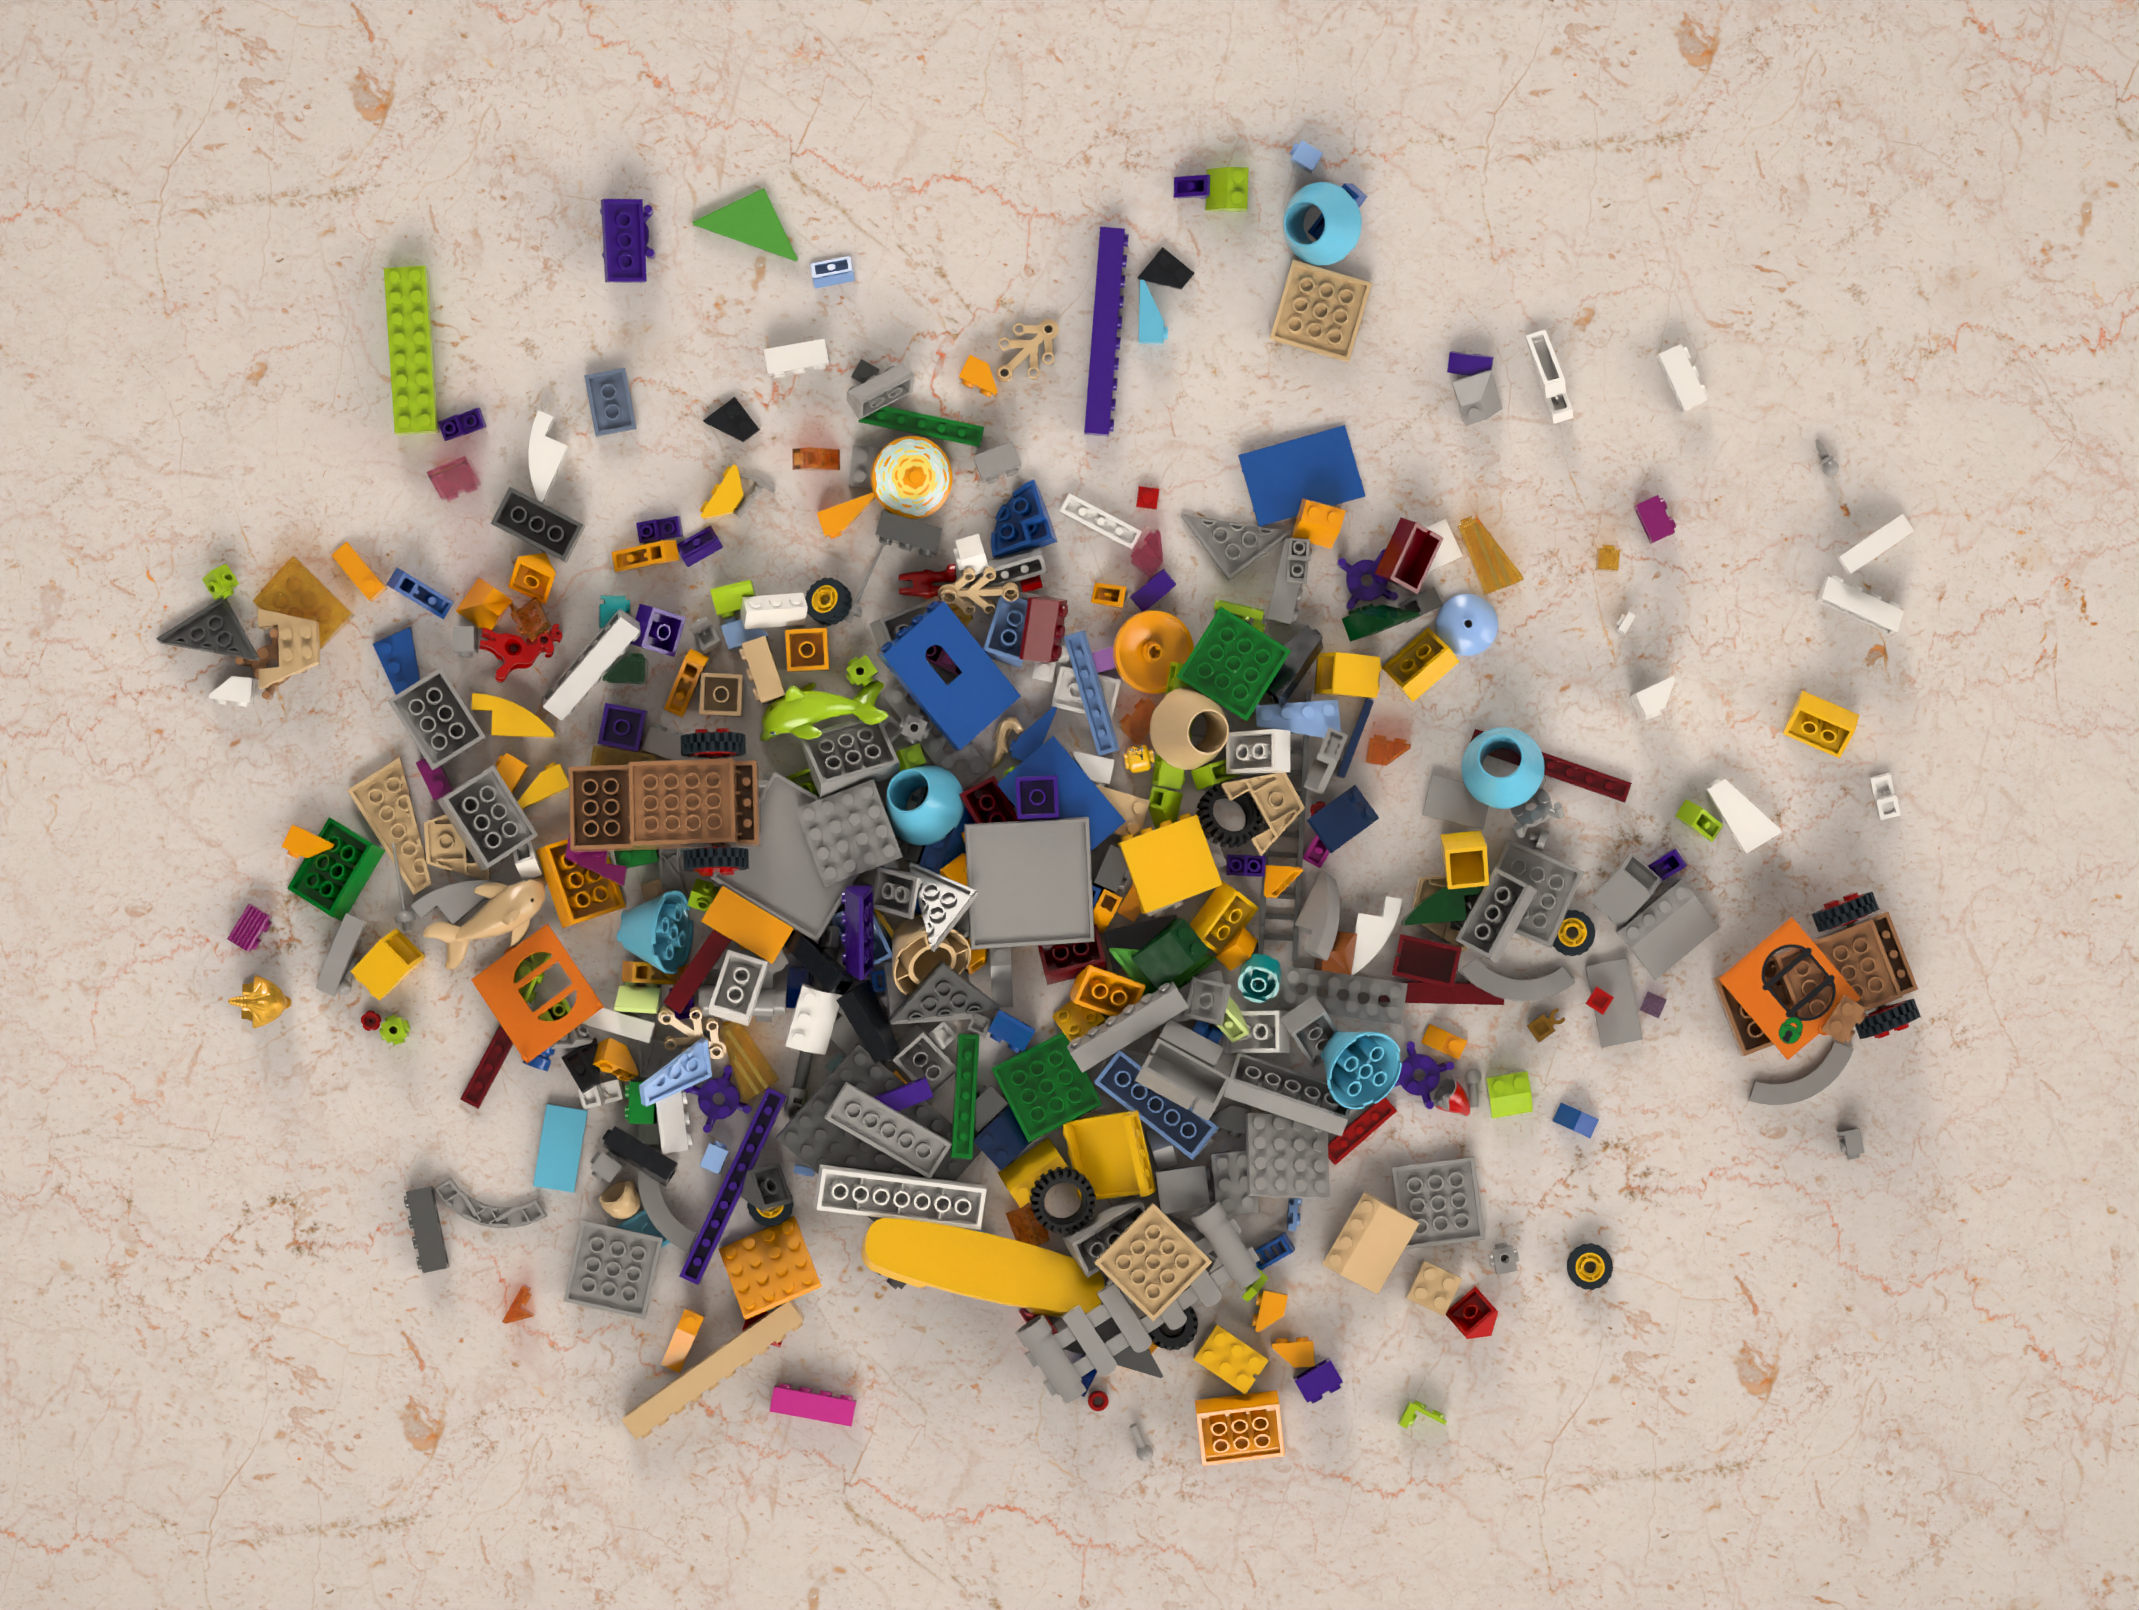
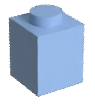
[1289,140,1323,173]
[700,1141,730,1174]

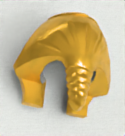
[228,975,292,1028]

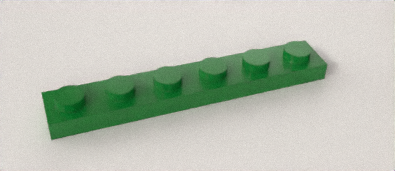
[858,406,984,448]
[950,1034,980,1159]

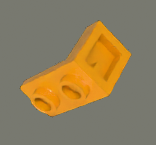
[1117,884,1141,922]

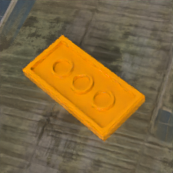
[701,886,794,964]

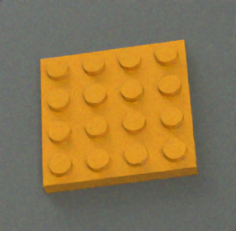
[719,1216,822,1320]

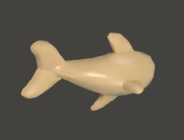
[423,875,547,969]

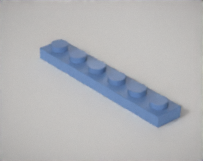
[1064,630,1120,756]

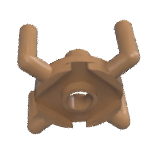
[235,629,308,700]

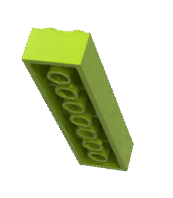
[384,265,439,436]

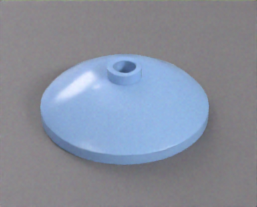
[1436,594,1498,656]

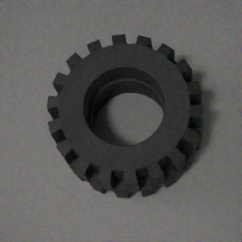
[1148,1306,1198,1350]

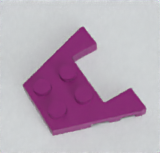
[565,833,627,886]

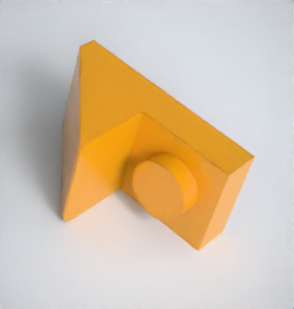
[1421,1024,1467,1060]

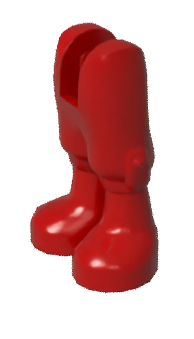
[898,564,956,599]

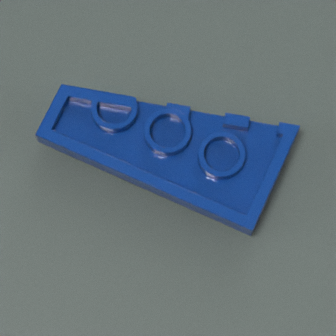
[373,627,420,695]

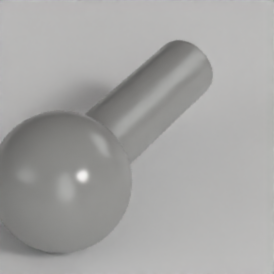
[336,957,360,995]
[1465,1069,1481,1108]
[1129,1424,1153,1461]

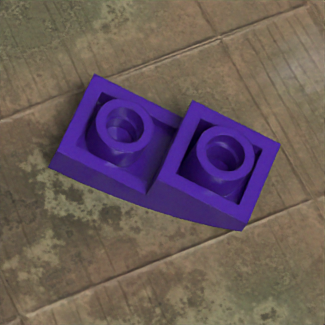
[1447,351,1494,376]
[438,408,487,441]
[636,516,683,543]
[1130,568,1176,612]
[1226,854,1266,877]

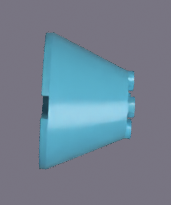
[617,890,693,974]
[1321,1031,1402,1109]

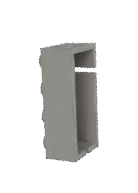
[1135,1038,1231,1121]

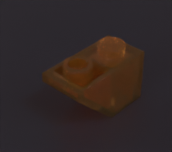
[792,447,840,471]
[1365,735,1411,766]

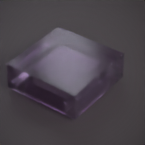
[1639,991,1667,1018]

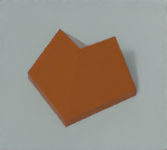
[1314,931,1357,975]

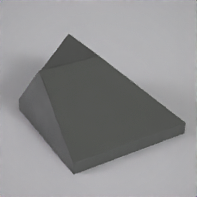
[741,1163,793,1213]

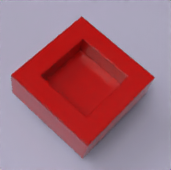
[1136,486,1159,510]
[1020,575,1043,592]
[1585,986,1614,1015]

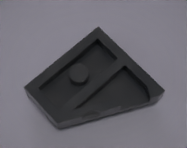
[1137,247,1195,290]
[703,397,760,443]
[561,1037,601,1093]

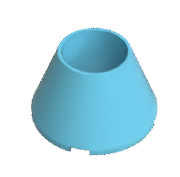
[1283,182,1362,265]
[1461,727,1545,809]
[885,765,965,845]

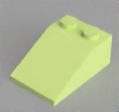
[614,982,662,1014]

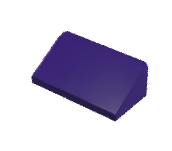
[677,525,723,567]

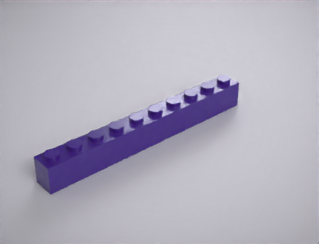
[1084,227,1129,437]
[679,1087,788,1285]

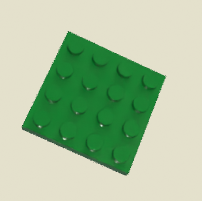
[1177,607,1291,721]
[991,1032,1103,1143]

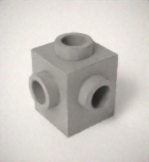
[899,713,930,744]
[1488,1242,1519,1275]

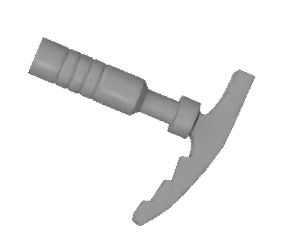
[734,473,775,518]

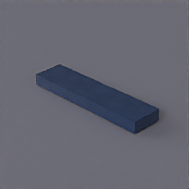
[1336,698,1374,779]

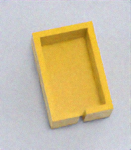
[1193,1323,1269,1395]

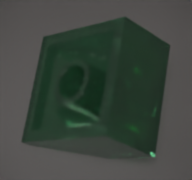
[603,653,649,685]

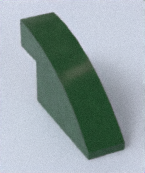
[1401,886,1484,926]

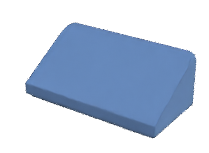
[810,256,855,288]

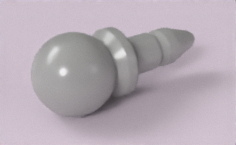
[1815,439,1839,476]

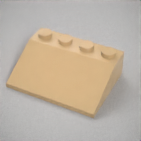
[1322,1191,1420,1294]

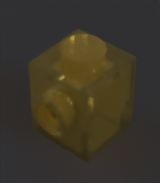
[1595,545,1620,572]

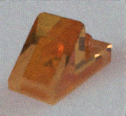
[502,1284,535,1324]

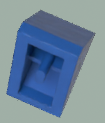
[1553,1103,1599,1138]

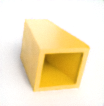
[1314,652,1381,698]
[1440,830,1489,889]
[350,928,426,1001]

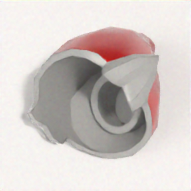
[1433,1076,1471,1116]

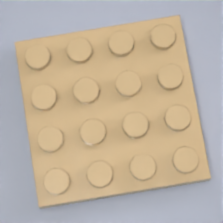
[1269,260,1372,363]
[1094,1203,1212,1322]

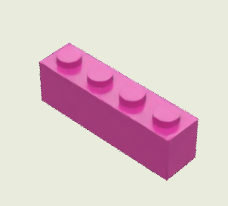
[769,1383,857,1427]

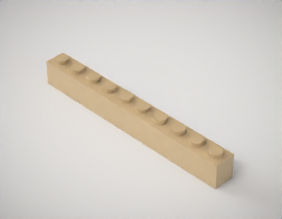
[621,1299,805,1440]

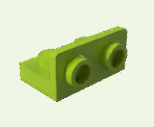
[515,959,545,1004]

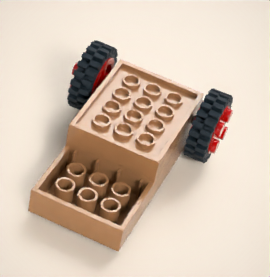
[569,728,760,876]
[1711,892,1921,1056]

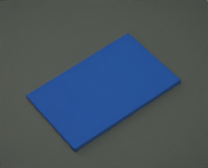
[1238,425,1365,527]
[997,736,1126,851]

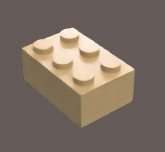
[739,636,786,705]

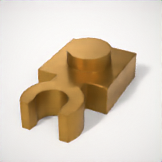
[1526,1008,1565,1043]

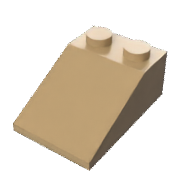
[1095,784,1150,837]

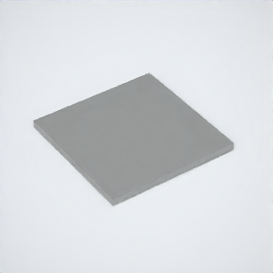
[711,771,858,942]
[964,817,1094,950]

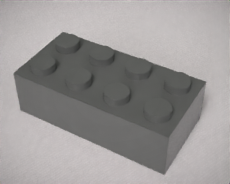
[491,487,586,563]

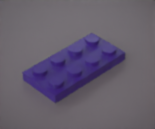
[601,199,647,283]

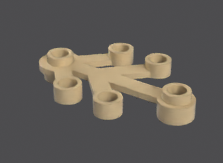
[996,319,1059,382]
[938,567,1019,615]
[658,1006,727,1059]

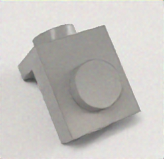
[689,617,723,654]

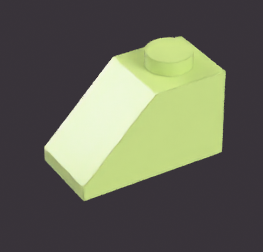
[1217,996,1250,1043]

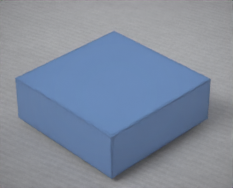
[793,1164,815,1177]

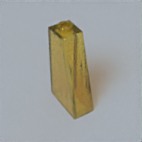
[1457,516,1524,596]
[720,1021,780,1103]

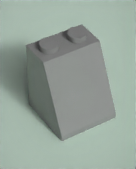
[1590,852,1662,927]
[1155,1165,1214,1214]

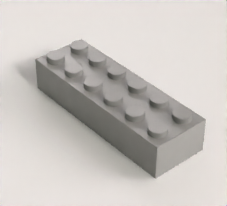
[1223,1052,1351,1136]

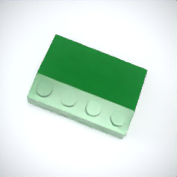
[287,817,385,921]

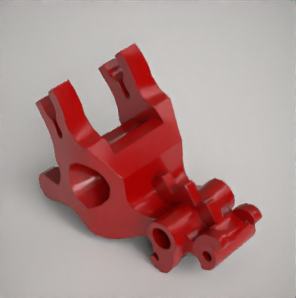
[479,624,562,683]

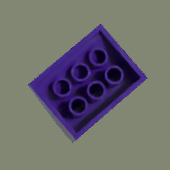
[842,885,874,980]

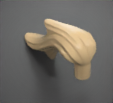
[991,715,1024,768]

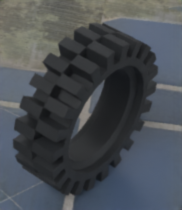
[1196,782,1263,848]
[1030,1167,1096,1234]

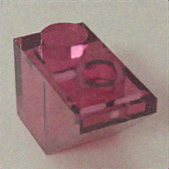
[1130,530,1163,579]

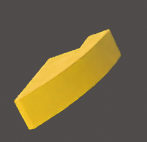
[471,693,556,738]

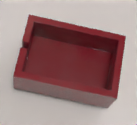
[1375,517,1444,594]
[1392,934,1462,989]

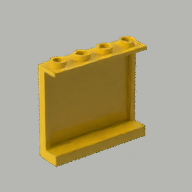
[1116,812,1222,914]
[1063,1110,1156,1201]

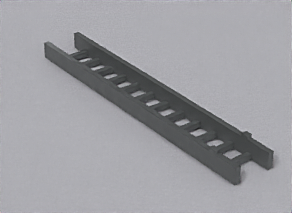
[1258,690,1312,959]

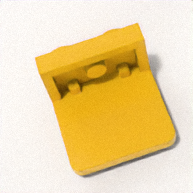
[1052,1000,1106,1042]

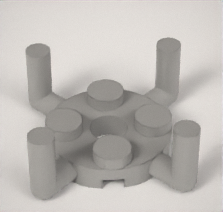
[1510,775,1565,838]

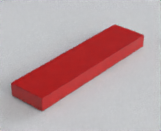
[1328,1097,1397,1165]

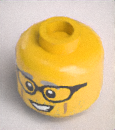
[1124,745,1155,773]

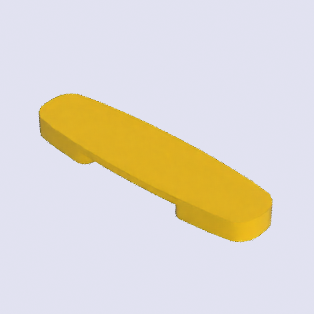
[861,1218,1104,1317]

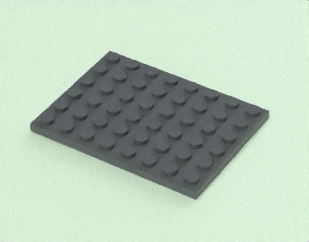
[776,1043,982,1222]

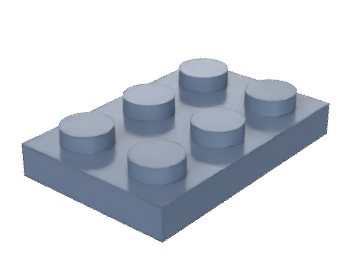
[584,368,637,437]

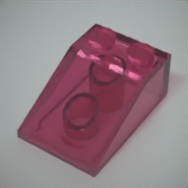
[427,456,481,502]

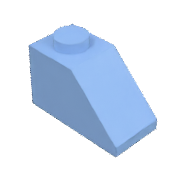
[721,617,769,650]

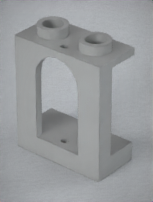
[1304,728,1348,795]

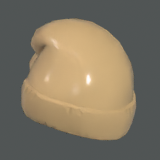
[599,1179,641,1219]

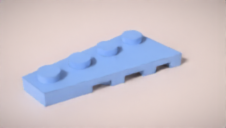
[1255,699,1341,738]
[639,1037,712,1107]

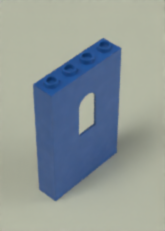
[878,601,1021,750]

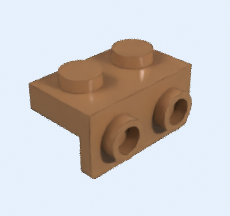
[1821,995,1866,1044]

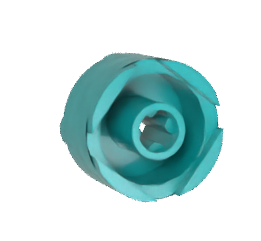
[599,595,630,628]
[1238,954,1282,1003]

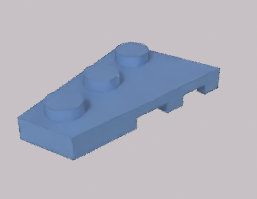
[1286,1198,1302,1231]

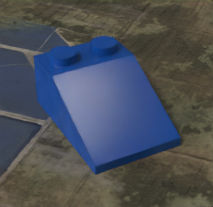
[988,1010,1036,1053]

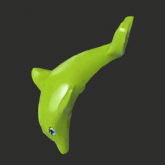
[760,681,888,741]

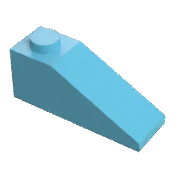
[1138,280,1168,344]

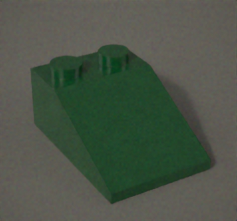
[1342,603,1420,642]
[1131,917,1209,990]

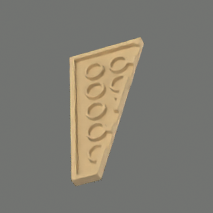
[347,757,432,895]

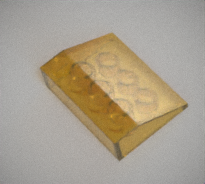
[253,556,355,650]

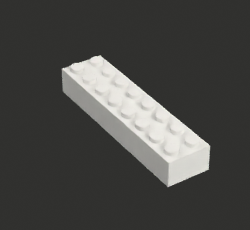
[814,1164,987,1230]

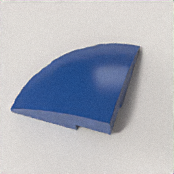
[991,479,1057,558]

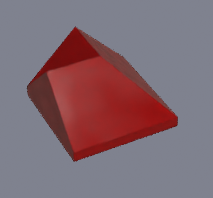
[1446,1286,1498,1339]

